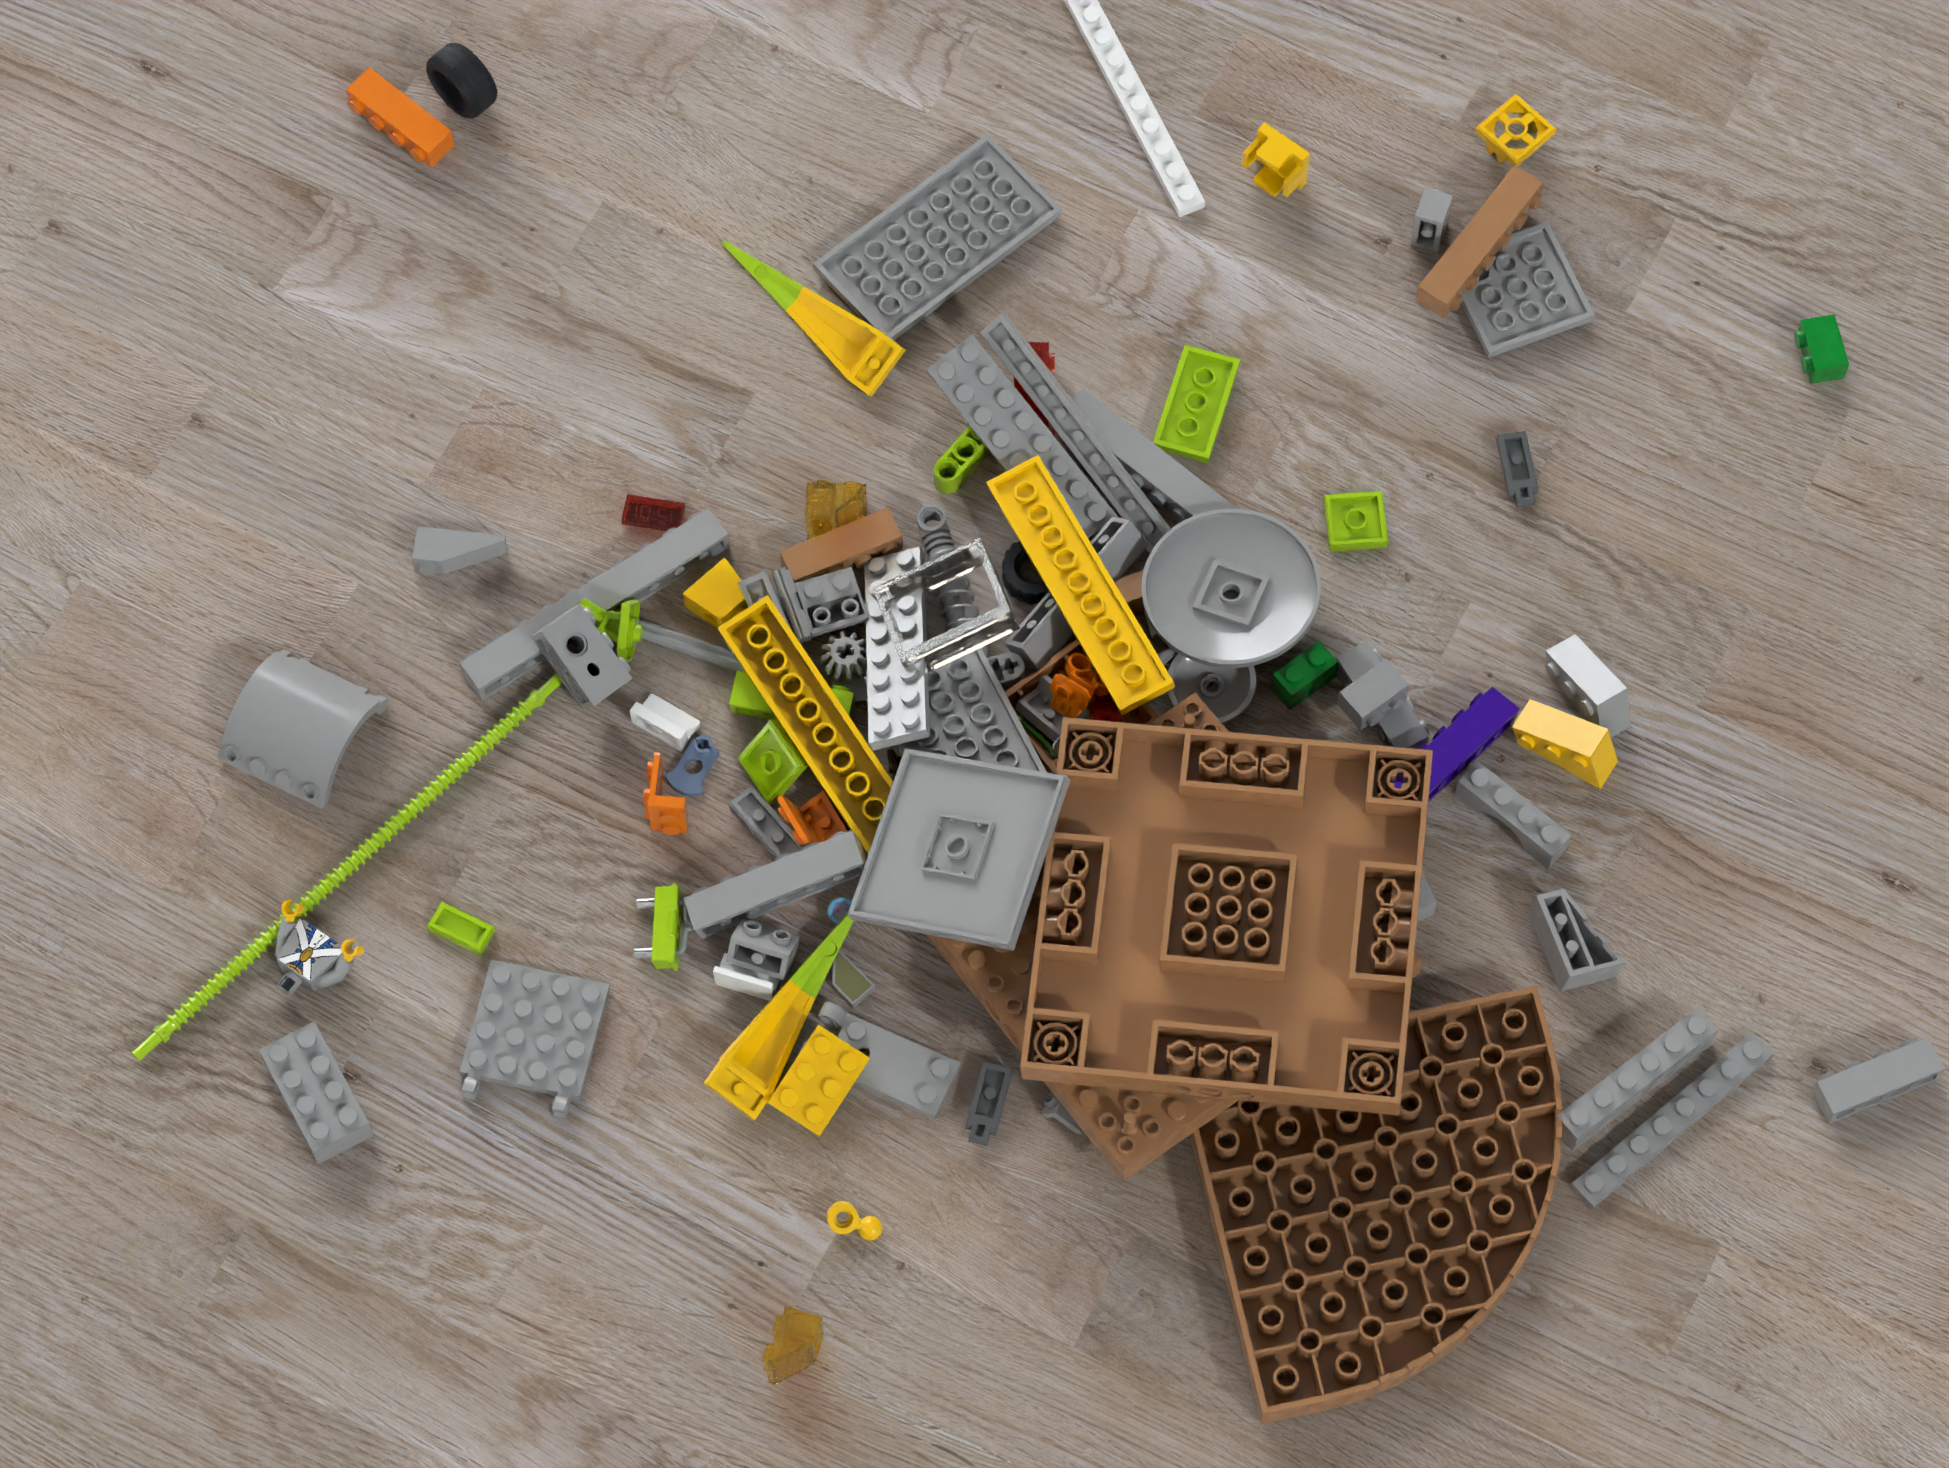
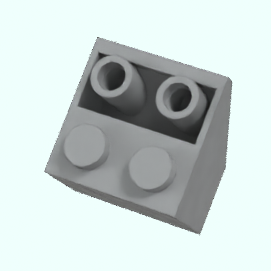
[795,567,869,637]

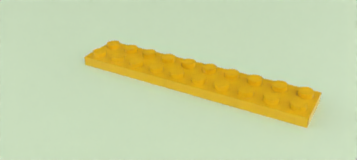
[986,455,1175,715]

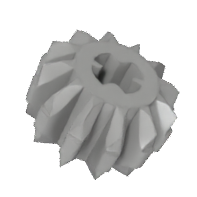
[820,631,867,684]

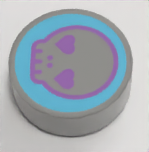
[827,897,856,927]

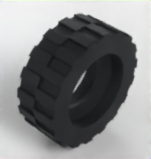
[1002,541,1048,605]

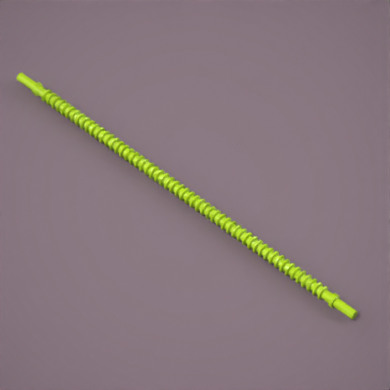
[131,673,563,1062]

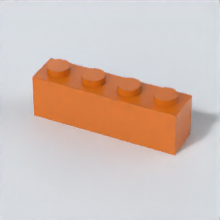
[346,67,455,168]

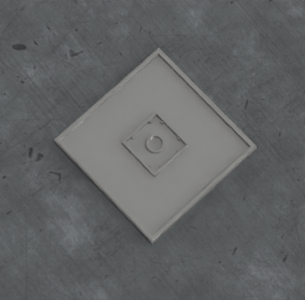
[847,748,1071,951]

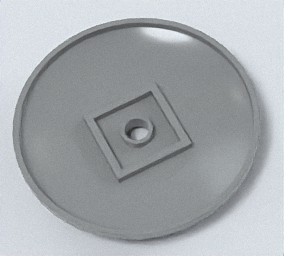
[1142,509,1321,668]

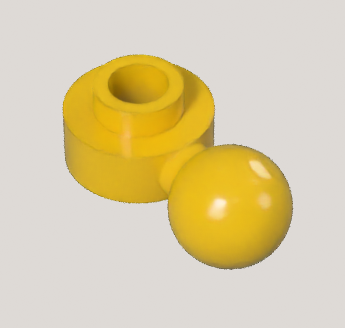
[826,1201,883,1241]

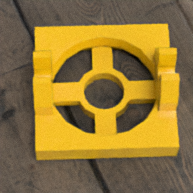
[1475,93,1556,166]

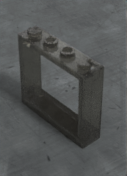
[872,537,1020,672]

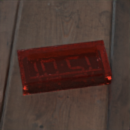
[621,494,685,531]

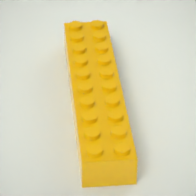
[718,595,893,855]

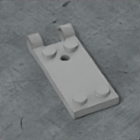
[798,1002,961,1120]

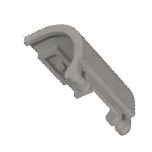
[218,649,389,809]

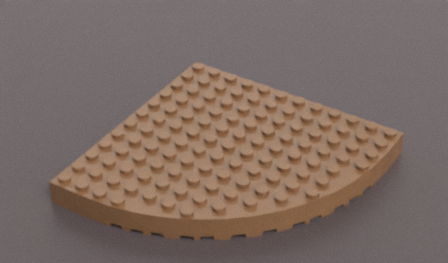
[1189,986,1563,1425]

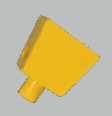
[683,558,748,629]

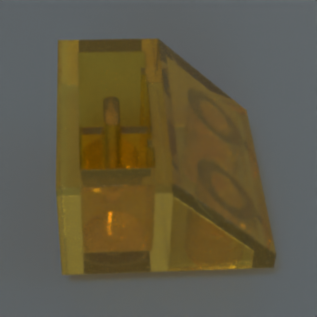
[805,480,867,540]
[763,1306,824,1385]

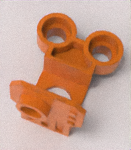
[1049,653,1109,718]

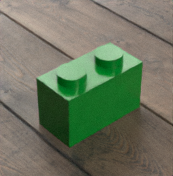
[1794,314,1849,384]
[1271,641,1338,710]

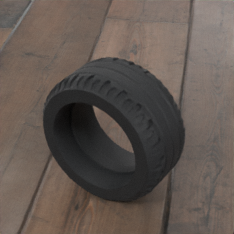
[426,43,497,119]

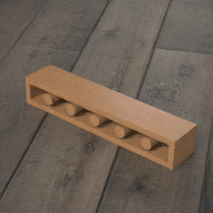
[1416,165,1544,319]

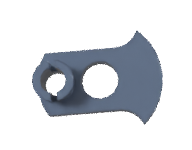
[664,735,719,796]

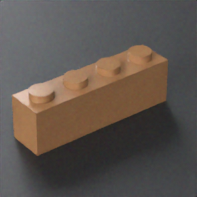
[780,507,903,584]

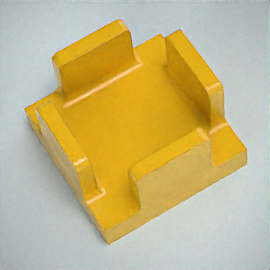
[1242,122,1310,197]

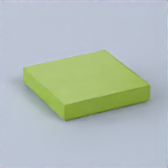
[1323,491,1389,552]
[737,719,808,804]

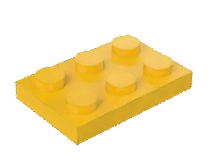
[768,1024,870,1137]

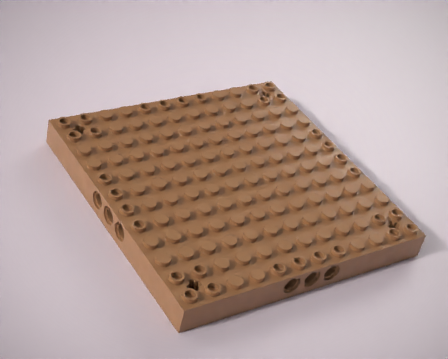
[1020,717,1433,1116]

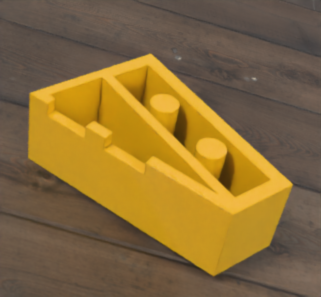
[1512,699,1618,789]

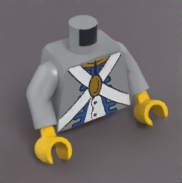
[275,899,365,996]

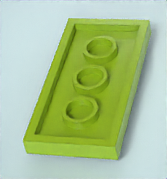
[1153,345,1241,464]

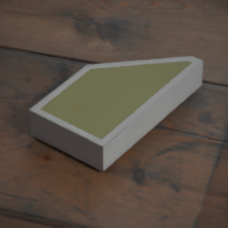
[832,949,875,1009]

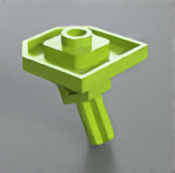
[579,598,643,663]

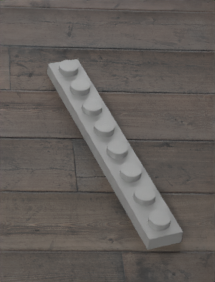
[1571,1032,1774,1210]

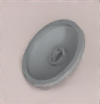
[1167,653,1257,724]

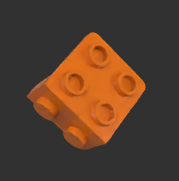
[643,752,689,835]
[777,791,850,847]

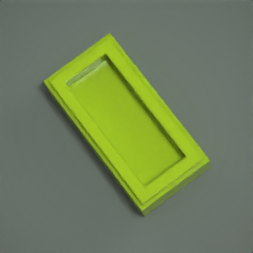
[427,901,496,956]

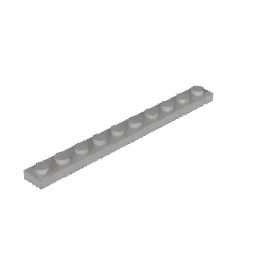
[981,313,1171,553]

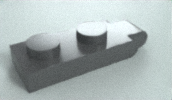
[1496,431,1538,507]
[965,1061,1013,1146]

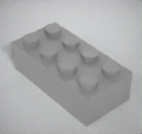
[259,1021,373,1164]

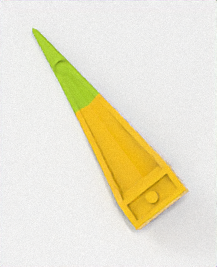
[722,241,906,397]
[703,913,854,1120]

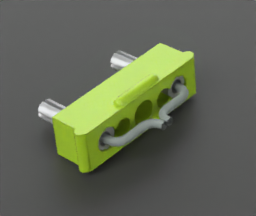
[633,883,693,971]

